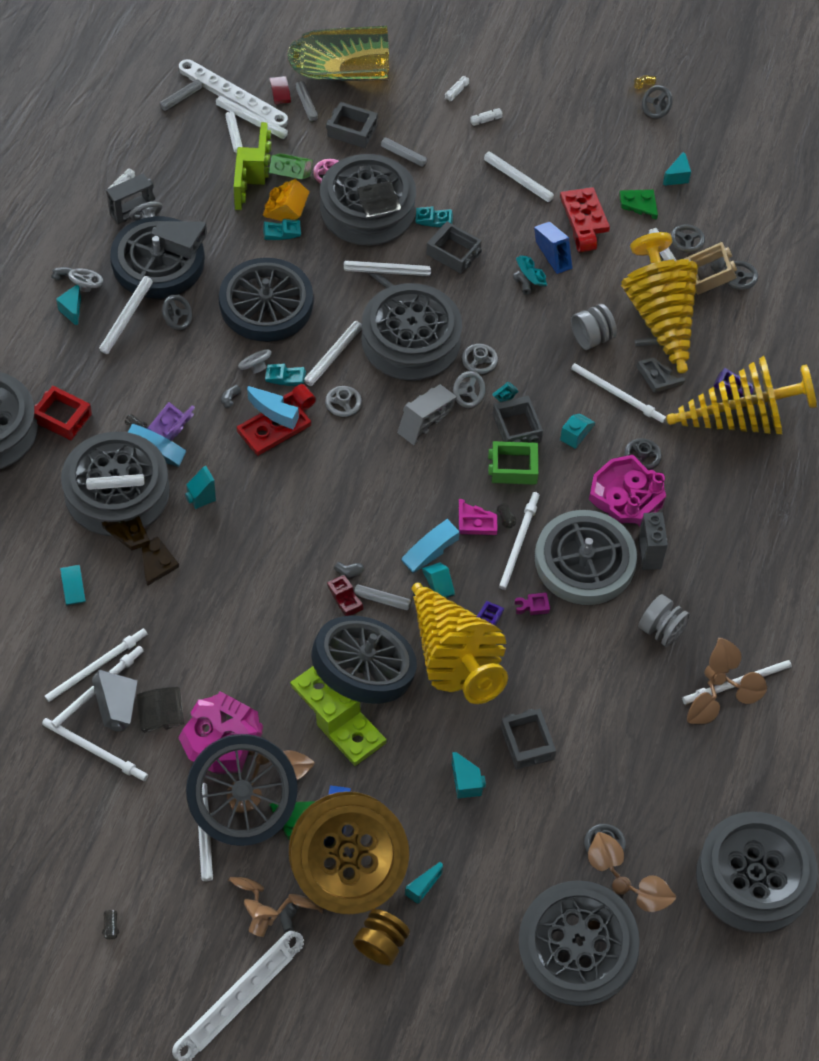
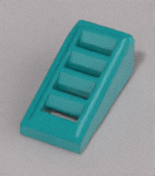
[405,862,443,904]

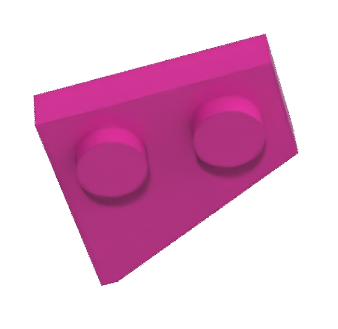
[458,499,497,535]

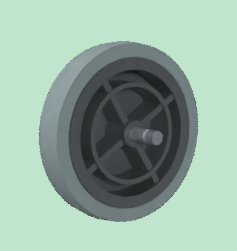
[535,510,637,605]

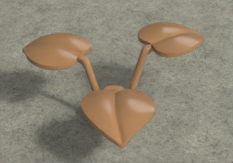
[687,638,768,724]
[227,750,315,813]
[588,832,676,930]
[228,877,323,937]

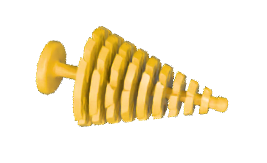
[621,232,698,374]
[666,356,817,434]
[412,583,508,704]

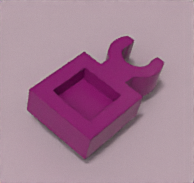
[514,593,550,615]

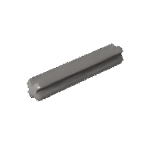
[160,79,202,111]
[295,81,318,122]
[381,137,427,167]
[354,584,411,610]

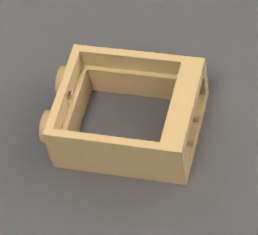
[684,242,737,295]

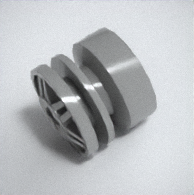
[571,304,617,350]
[638,594,690,647]

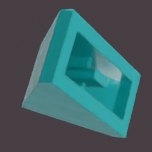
[663,152,691,186]
[56,285,81,325]
[422,562,455,598]

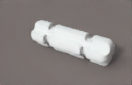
[445,76,469,101]
[470,108,502,126]
[108,168,135,189]

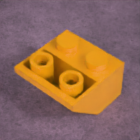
[263,179,310,221]

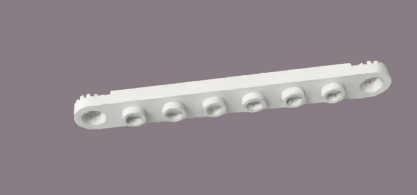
[179,59,288,128]
[172,931,304,1061]

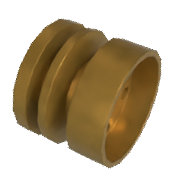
[353,909,410,966]

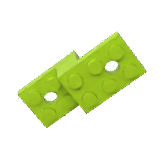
[233,122,272,210]
[290,666,387,766]

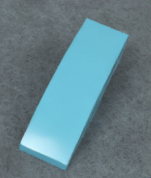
[247,386,299,429]
[128,424,186,467]
[401,519,459,573]

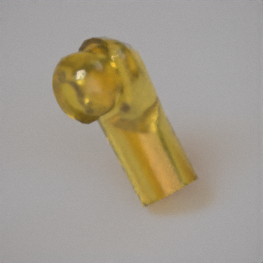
[634,75,656,89]

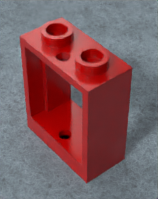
[34,386,92,441]

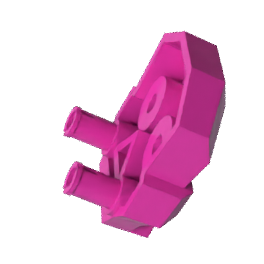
[589,455,666,527]
[178,691,263,774]

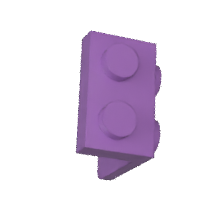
[147,402,195,441]

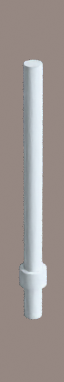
[571,363,666,423]
[499,492,540,590]
[45,628,148,702]
[51,646,144,728]
[682,660,792,705]
[42,718,148,781]

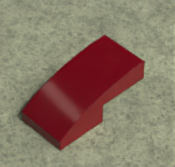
[269,76,291,104]
[327,575,364,616]

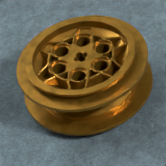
[289,792,409,914]

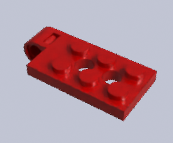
[560,187,610,253]
[236,384,316,456]

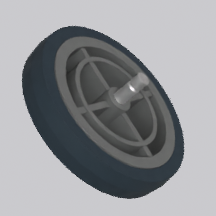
[110,216,205,298]

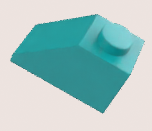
[560,414,596,449]
[185,466,216,509]
[451,752,486,799]

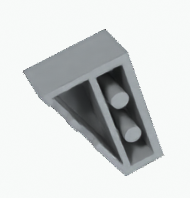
[397,384,457,445]

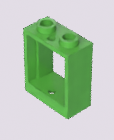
[269,153,313,179]
[488,441,538,484]

